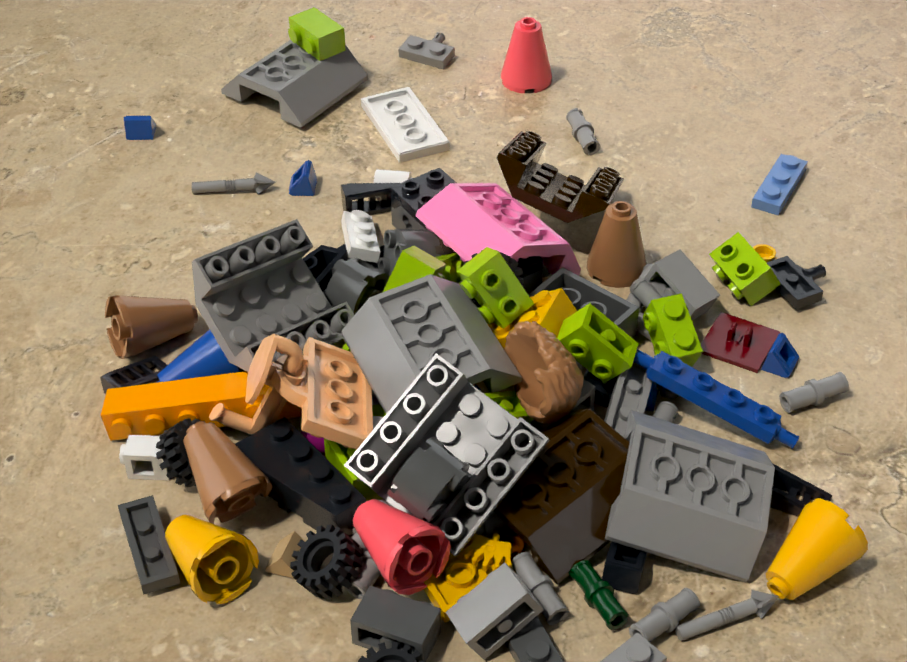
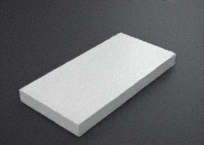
[361,87,450,163]

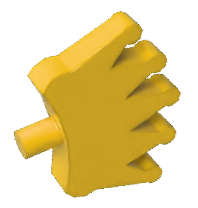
[463,533,512,571]

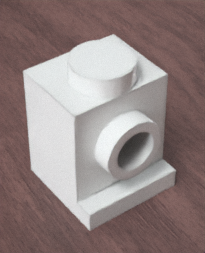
[119,431,169,481]

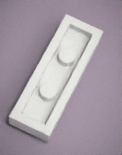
[341,210,380,263]

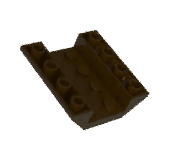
[497,131,624,223]
[494,409,630,585]

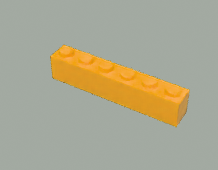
[101,371,302,441]

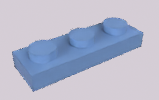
[751,154,808,216]

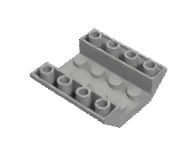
[221,40,368,128]
[192,219,354,372]
[341,274,522,413]
[344,353,550,557]
[605,410,775,583]

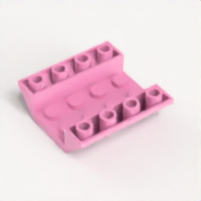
[416,183,581,275]

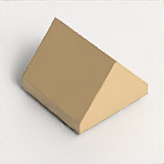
[265,531,306,579]

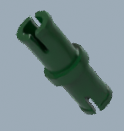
[570,560,629,630]

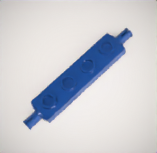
[633,349,799,449]

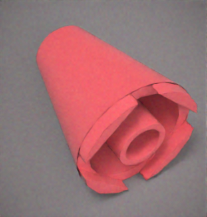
[501,17,552,93]
[353,499,451,595]

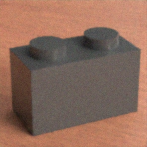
[350,586,441,662]

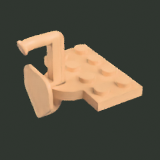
[209,334,373,449]

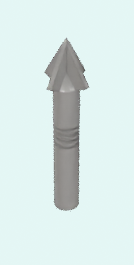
[192,172,276,194]
[675,590,779,641]

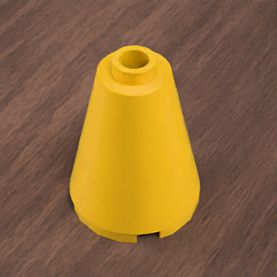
[766,498,868,600]
[165,515,259,604]

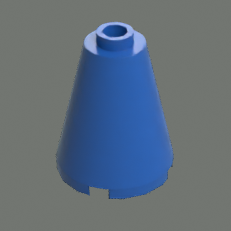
[156,329,245,383]

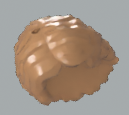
[504,321,584,424]

